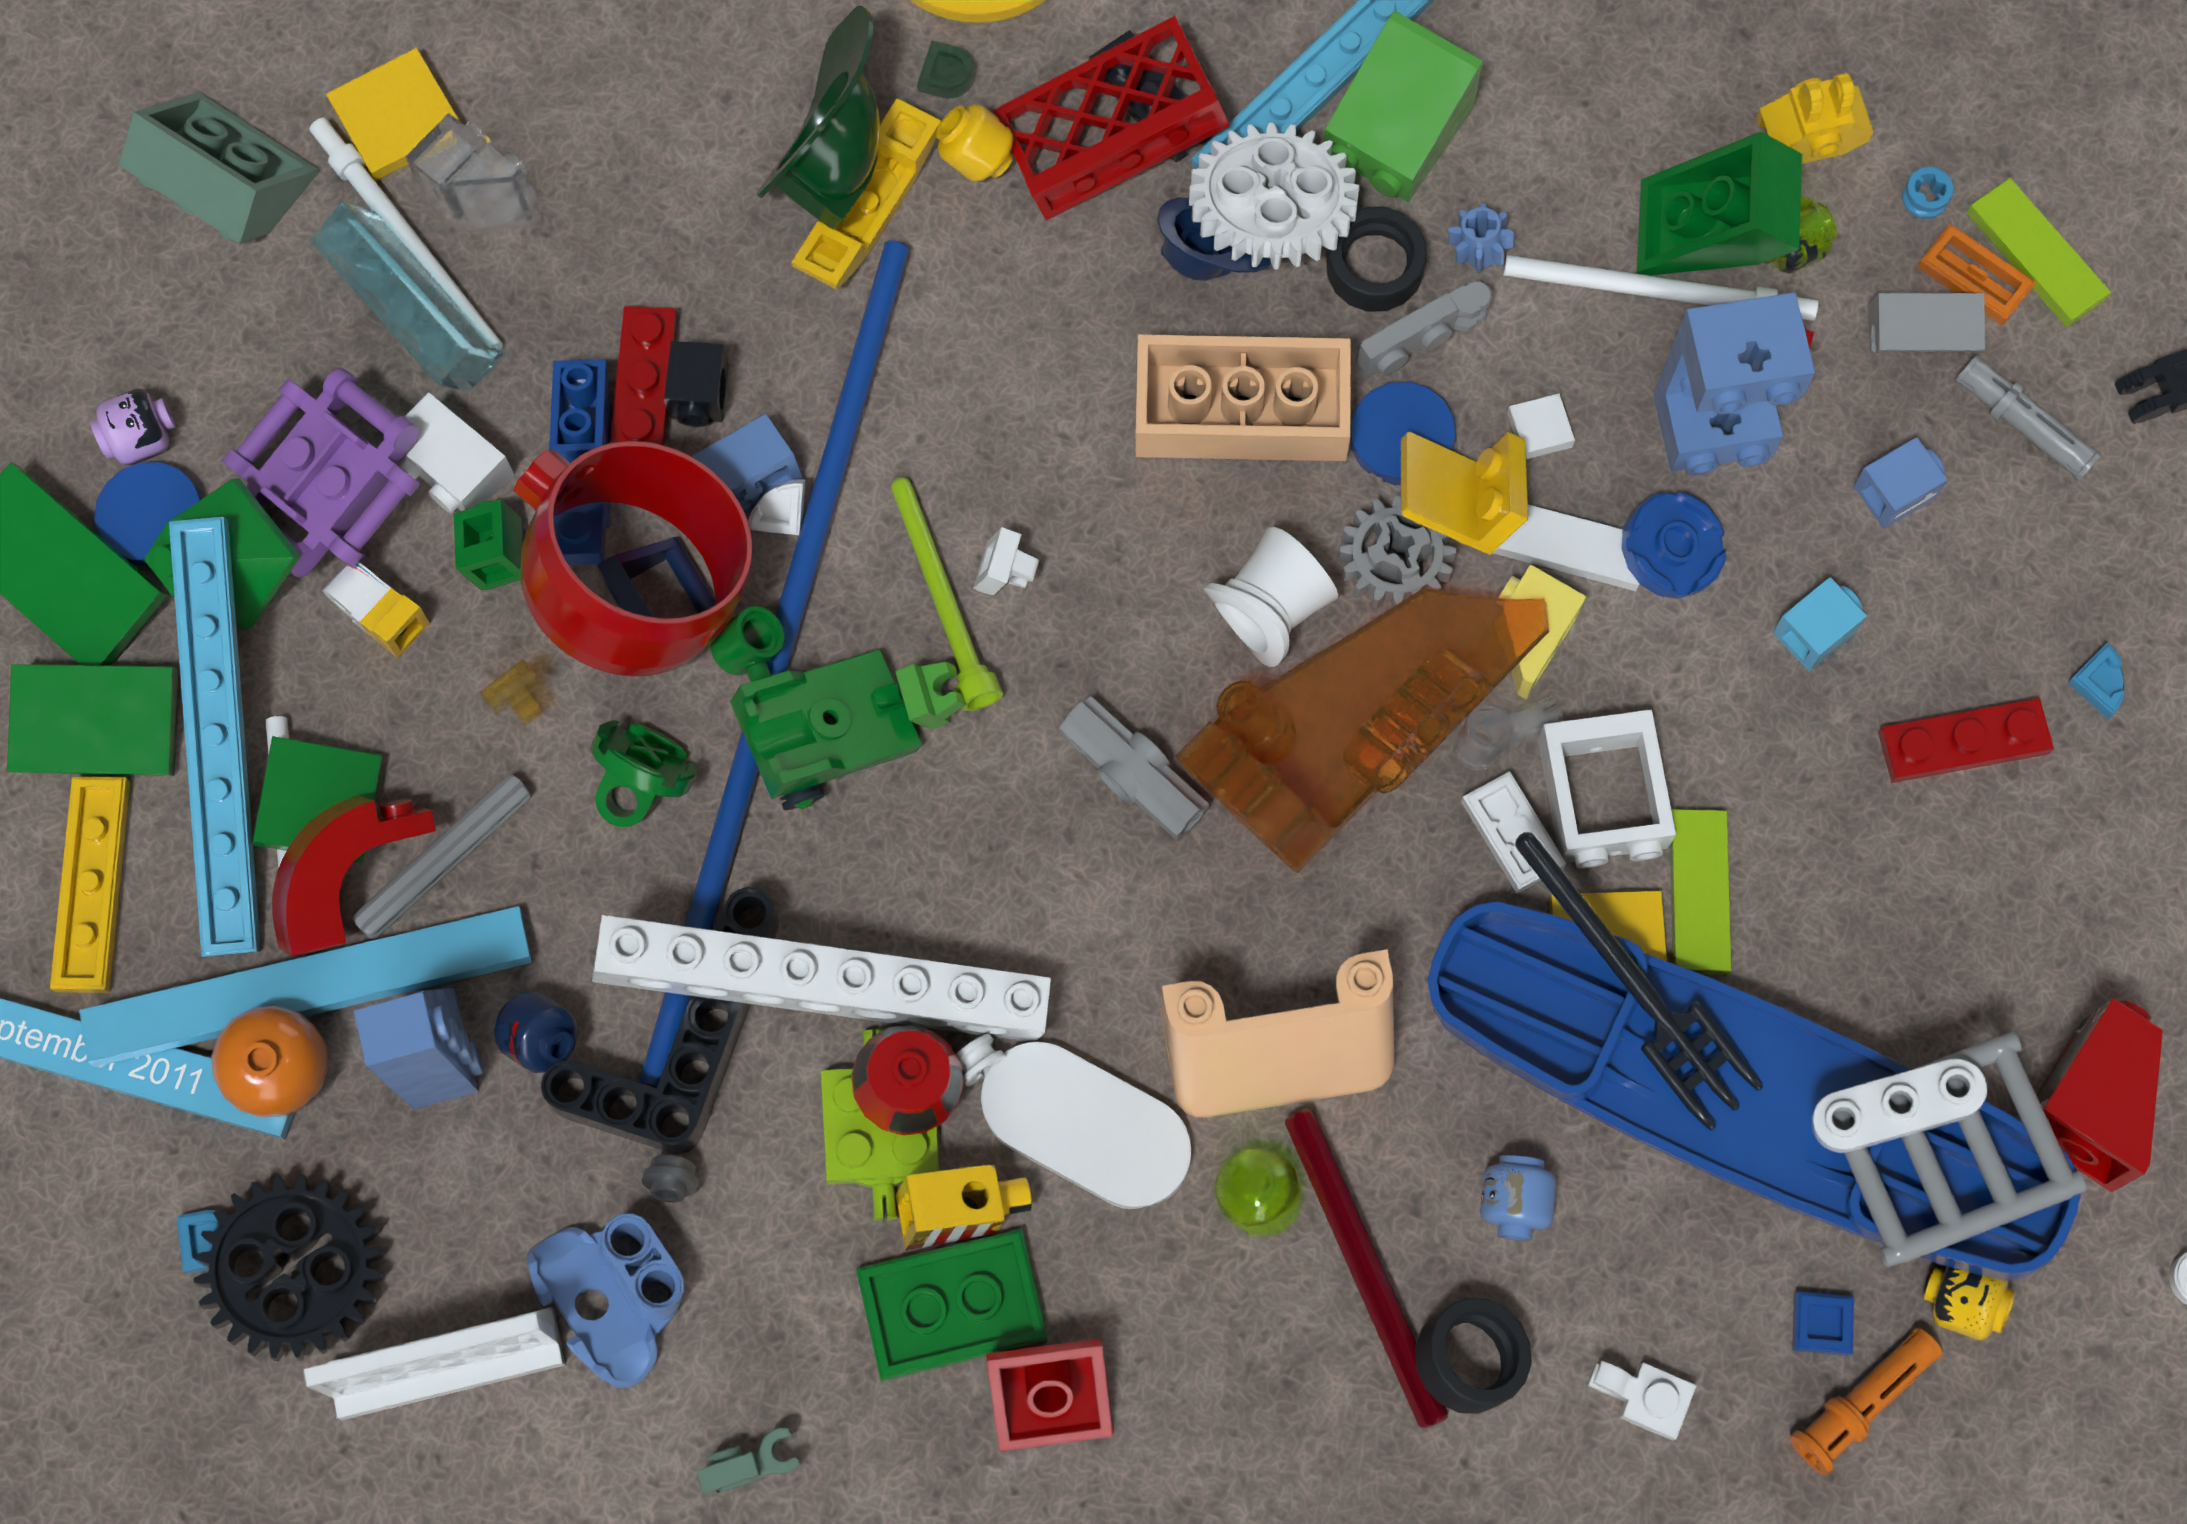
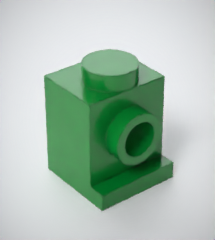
[453,499,523,590]

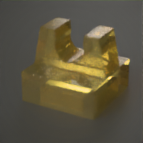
[480,659,542,727]

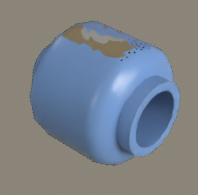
[1480,1155,1557,1241]

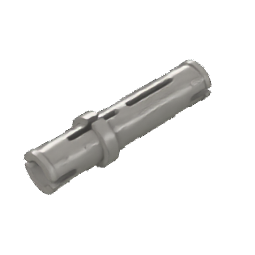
[1955,355,2102,481]

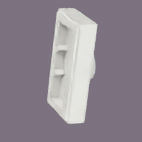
[1461,771,1566,894]

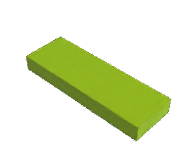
[1966,178,2112,328]
[1670,809,1731,975]

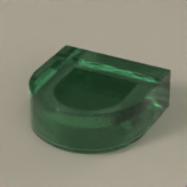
[917,40,975,99]

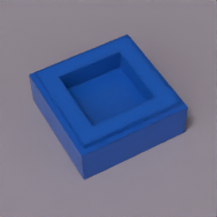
[1792,1292,1854,1356]

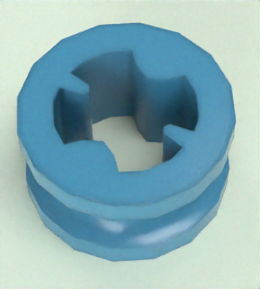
[1902,166,1954,219]

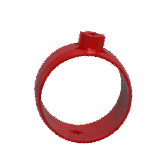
[513,441,752,676]

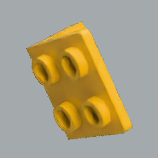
[1401,432,1528,555]

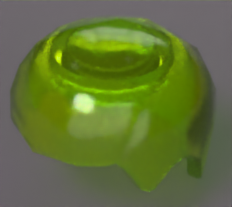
[1214,1147,1304,1238]

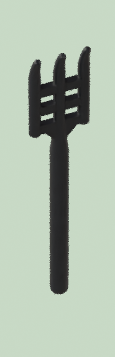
[1515,832,1763,1131]

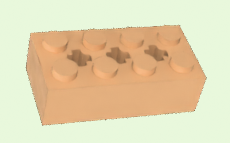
[1135,335,1351,461]

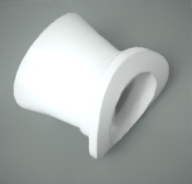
[1203,527,1339,667]

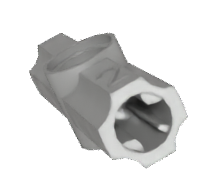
[1059,696,1209,841]

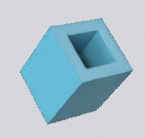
[1773,577,1867,672]

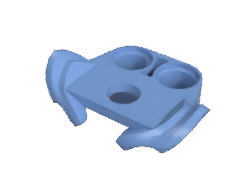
[527,1214,684,1388]

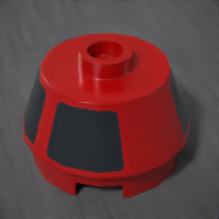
[851,1025,964,1136]

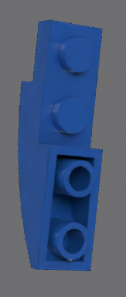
[549,359,610,565]

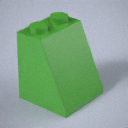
[1323,10,1483,203]

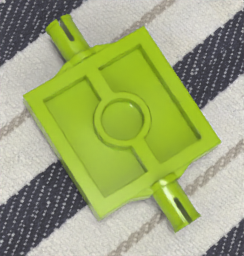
[820,1029,939,1221]

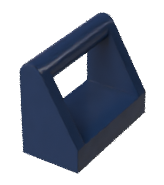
[597,537,715,618]

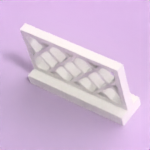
[304,1307,565,1420]

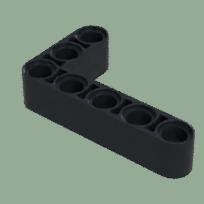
[541,887,779,1154]

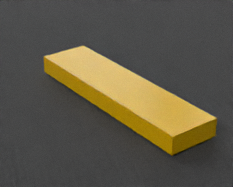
[50,777,131,993]

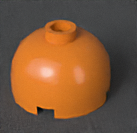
[211,1005,329,1118]

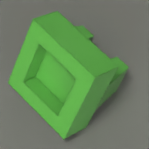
[895,661,966,730]

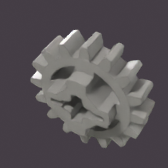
[1338,495,1456,613]

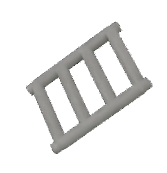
[1832,1031,2088,1268]

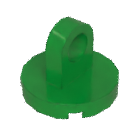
[590,720,698,827]

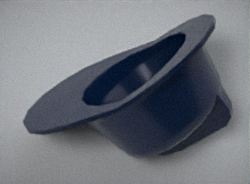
[1157,197,1271,281]

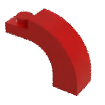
[272,796,436,956]

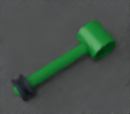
[710,606,825,810]

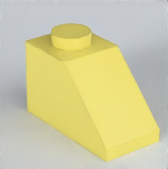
[1496,564,1587,700]

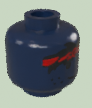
[494,992,578,1073]

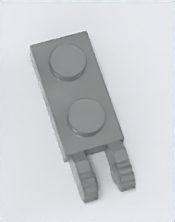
[1356,280,1493,380]

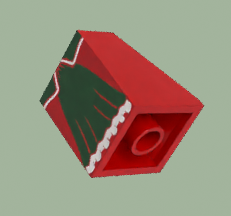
[2020,998,2163,1192]

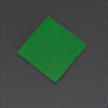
[252,736,382,864]

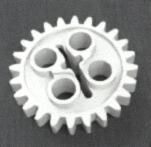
[1189,122,1359,269]

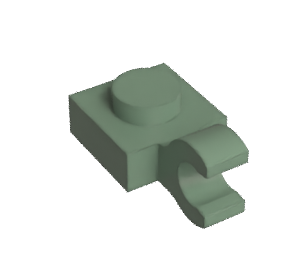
[696,1428,801,1497]

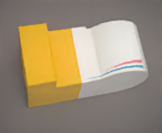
[322,562,430,659]

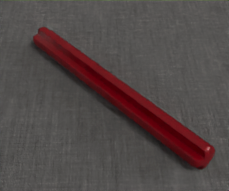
[1285,1109,1448,1429]

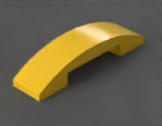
[791,98,941,290]

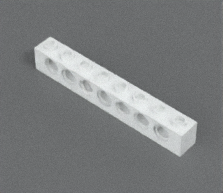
[592,915,1051,1042]

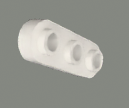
[1812,1059,1987,1153]

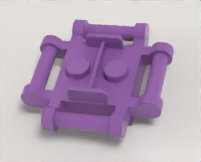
[221,368,420,577]

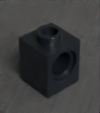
[664,341,729,427]

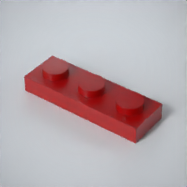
[610,306,678,446]
[1878,698,2054,783]

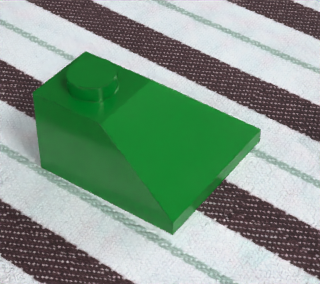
[144,478,301,630]

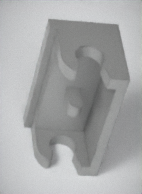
[1867,293,1985,353]

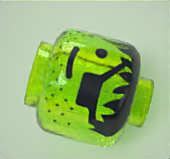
[1764,197,1837,274]

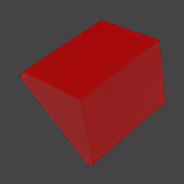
[986,1339,1113,1452]

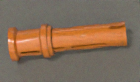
[1789,1328,1943,1476]

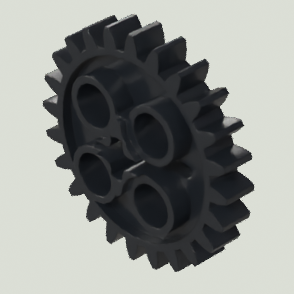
[193,1174,384,1362]

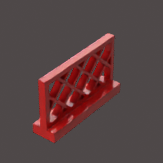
[992,16,1230,221]

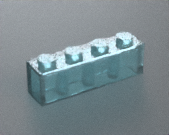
[310,202,503,392]

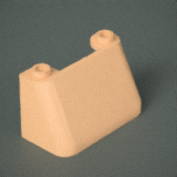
[1160,949,1394,1118]

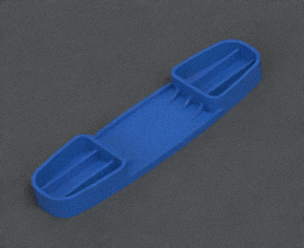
[1428,901,2081,1281]

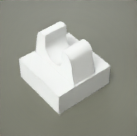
[973,527,1039,595]

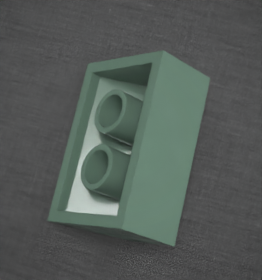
[119,92,319,244]

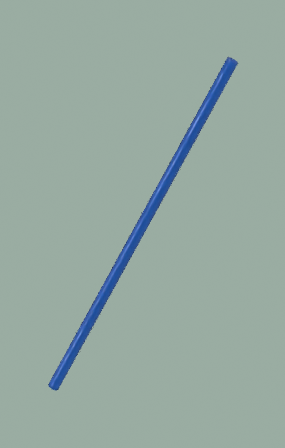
[639,241,910,1088]

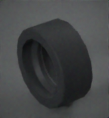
[1326,207,1427,312]
[1415,1298,1532,1414]

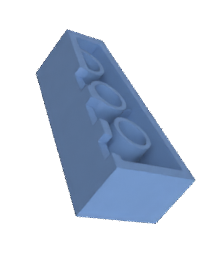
[353,988,484,1110]

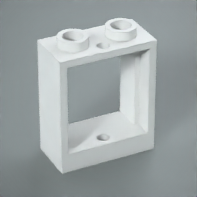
[1538,710,1676,868]

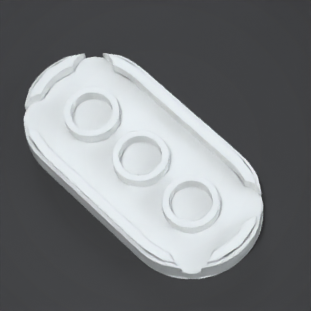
[981,1042,1191,1209]

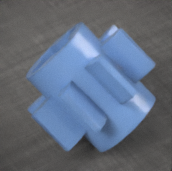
[1449,203,1514,272]

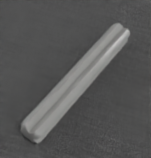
[352,774,531,939]

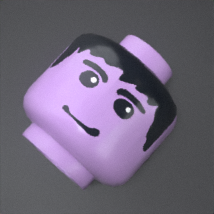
[90,388,176,466]

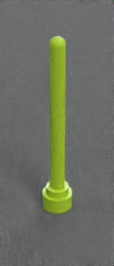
[891,477,1003,711]

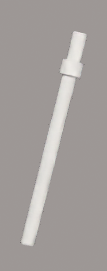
[309,118,503,357]
[1503,255,1818,321]

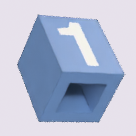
[1853,437,1948,529]

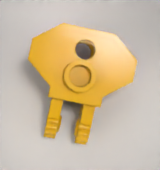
[1756,73,1874,164]

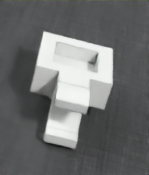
[1587,1361,1696,1441]

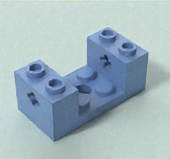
[1653,292,1815,475]

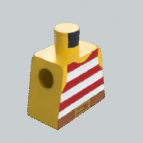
[895,1165,1032,1251]

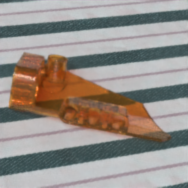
[1175,587,1550,874]

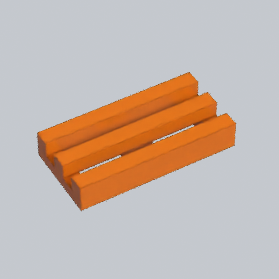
[1917,224,2036,326]

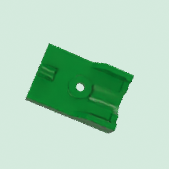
[730,649,922,799]

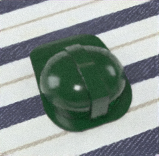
[756,6,880,230]

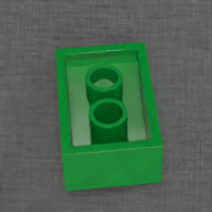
[1636,131,1802,276]

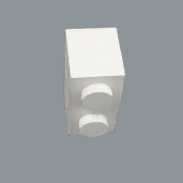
[397,392,514,514]

